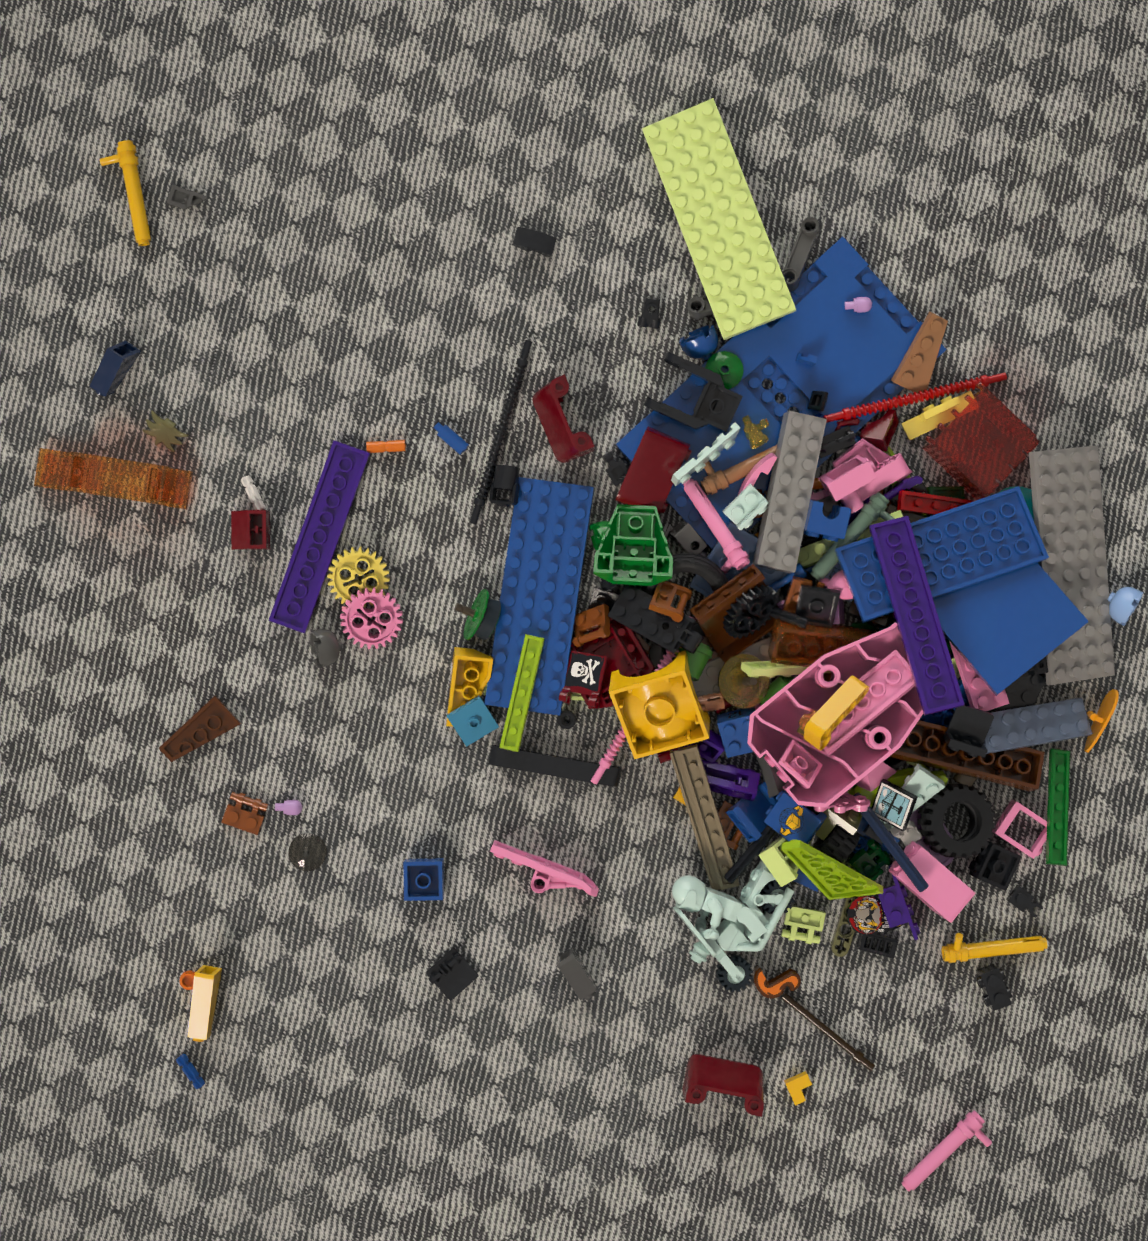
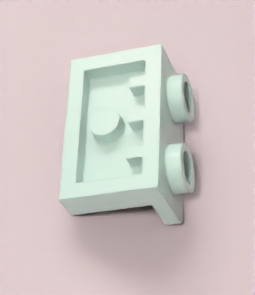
[723,483,768,531]

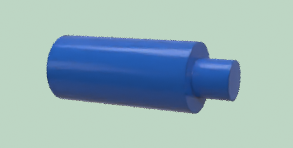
[434,422,469,455]

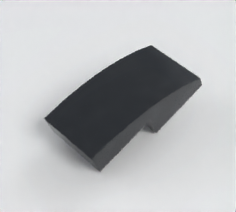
[512,227,556,257]

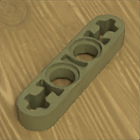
[831,897,855,957]

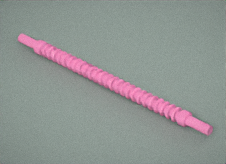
[591,616,694,785]

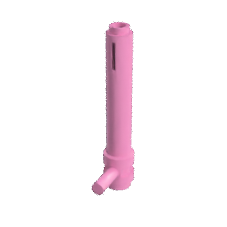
[683,479,750,573]
[901,1110,992,1192]

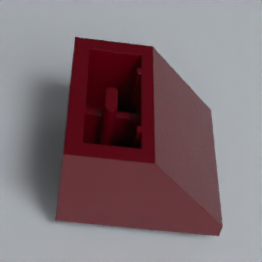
[231,510,270,550]

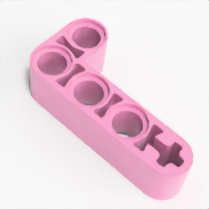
[840,453,910,513]

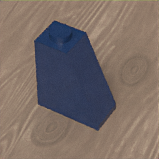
[90,341,141,397]

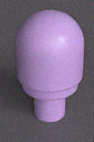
[845,297,872,313]
[275,800,302,815]

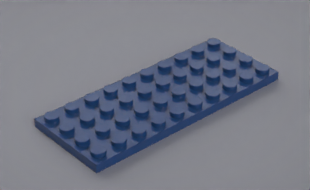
[835,486,1049,622]

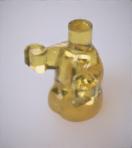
[742,416,769,449]

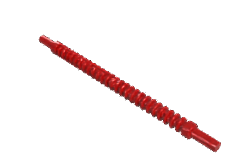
[823,372,1007,423]

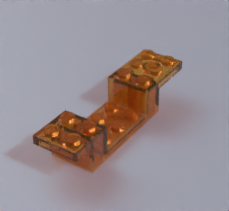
[34,448,193,510]

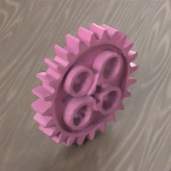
[340,587,403,649]

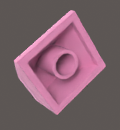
[778,739,822,789]

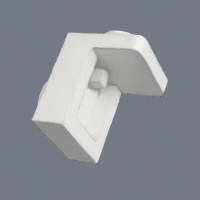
[890,820,922,846]

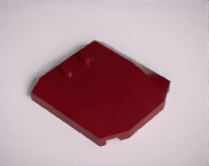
[570,618,655,709]

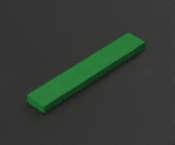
[1046,748,1070,866]

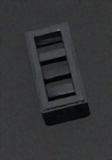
[857,934,899,959]

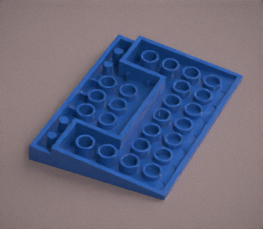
[933,563,1089,696]

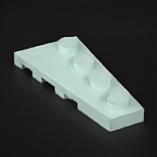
[671,422,740,486]
[880,764,945,831]

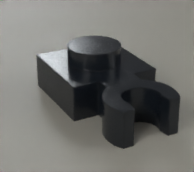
[1006,885,1043,918]

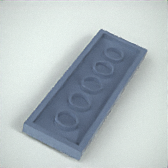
[983,697,1092,754]

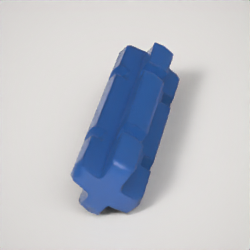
[176,1054,205,1089]

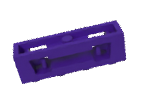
[702,760,760,801]

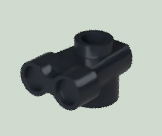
[637,297,661,329]

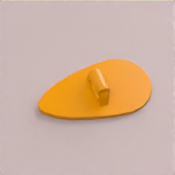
[1084,689,1119,753]

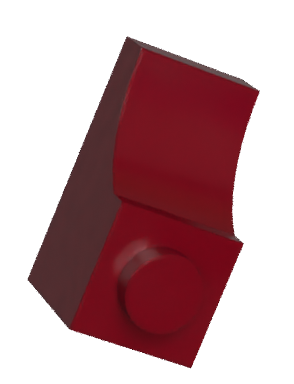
[860,409,899,452]

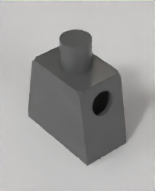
[668,521,708,558]

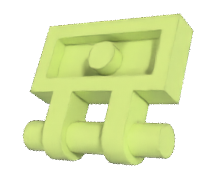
[781,905,826,944]

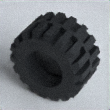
[813,824,860,863]

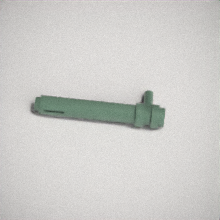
[810,492,895,581]

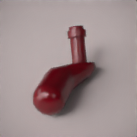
[834,418,860,431]

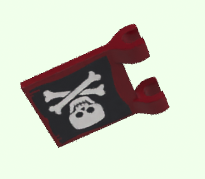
[559,651,608,709]

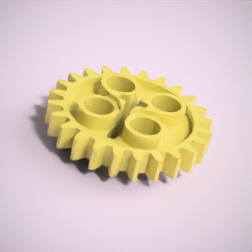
[327,546,390,608]

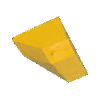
[446,647,493,727]

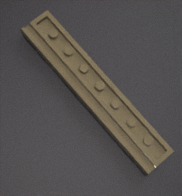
[670,744,740,890]

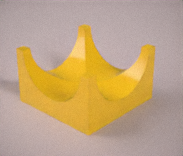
[609,650,710,760]

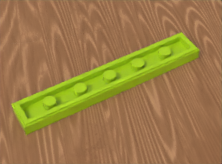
[499,634,545,752]

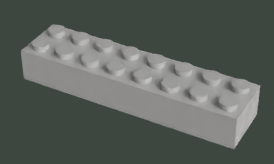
[753,411,827,573]

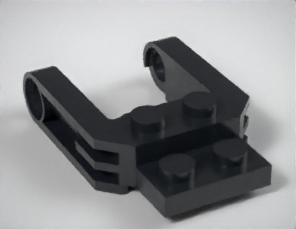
[643,352,743,432]

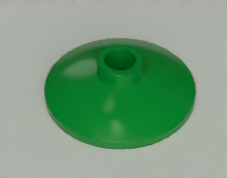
[705,351,744,389]

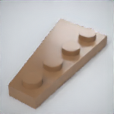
[891,311,948,393]

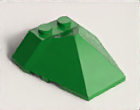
[593,504,673,586]

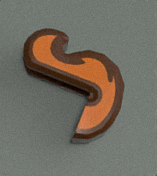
[752,965,801,999]

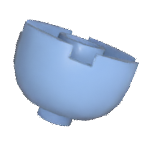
[1108,587,1143,626]

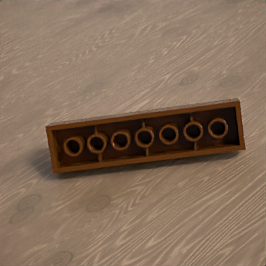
[889,720,1045,791]

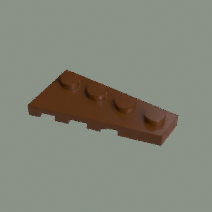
[158,696,242,762]

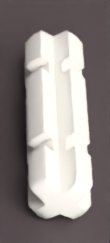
[241,475,265,510]

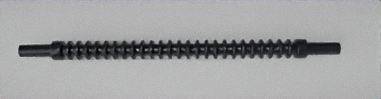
[469,340,532,525]

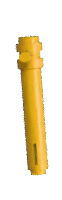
[100,140,151,246]
[941,933,1047,963]

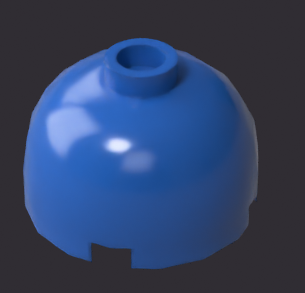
[679,325,718,361]

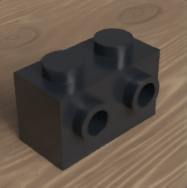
[976,964,1012,1011]

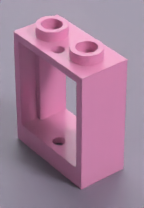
[818,454,877,501]
[992,800,1047,859]

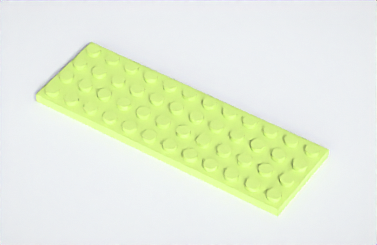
[642,98,796,340]

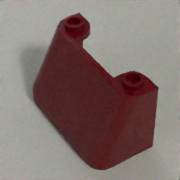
[532,374,595,463]
[615,426,692,514]
[682,1054,764,1117]

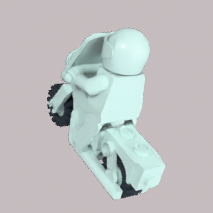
[672,860,795,992]

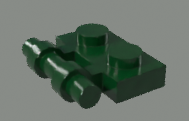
[848,839,892,881]

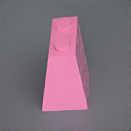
[888,841,976,923]

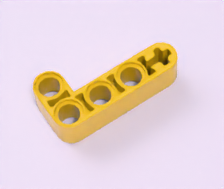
[804,675,870,751]

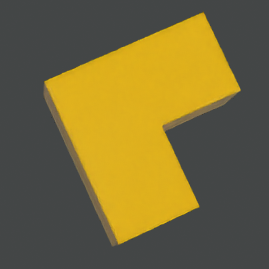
[784,1071,812,1106]

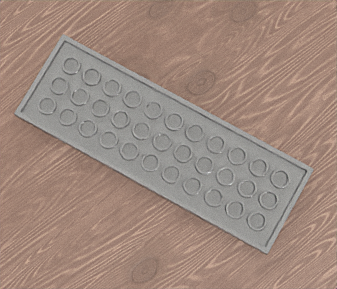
[1029,445,1115,685]

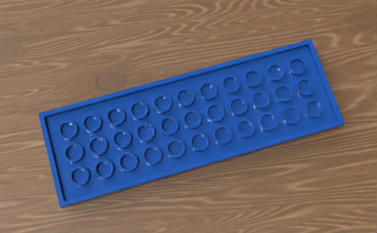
[484,477,594,716]

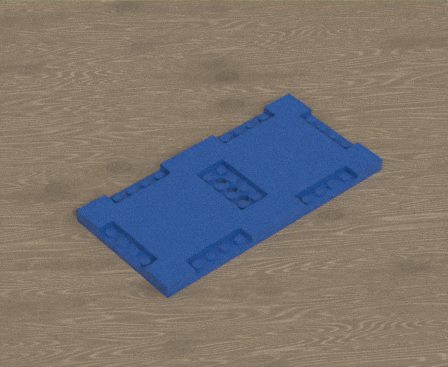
[616,236,947,550]

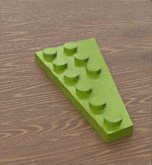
[781,840,883,900]

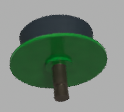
[454,589,501,641]

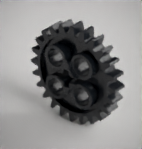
[722,584,780,639]

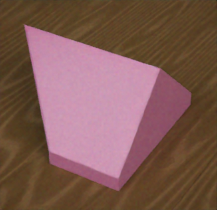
[855,762,897,792]

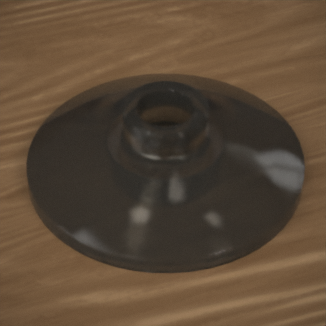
[288,833,327,871]

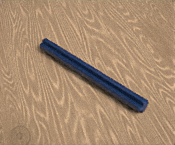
[853,792,929,892]

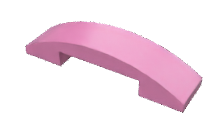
[737,453,777,496]

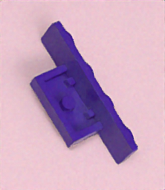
[878,864,920,940]

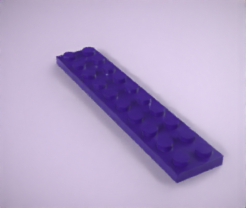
[268,440,370,634]
[869,516,965,716]

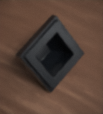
[807,390,828,411]

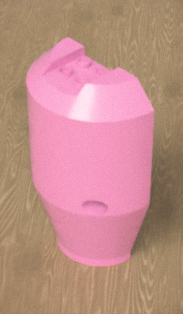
[747,622,923,808]

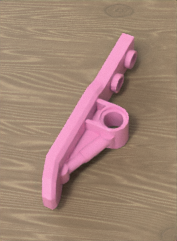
[490,840,599,897]

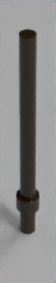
[781,992,875,1071]

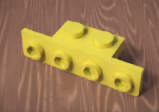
[901,391,978,440]

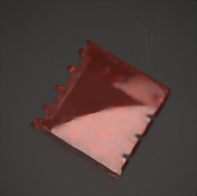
[923,382,1040,500]

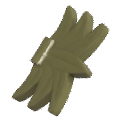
[142,411,189,452]

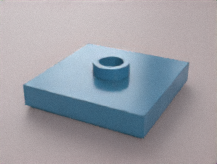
[447,695,499,747]

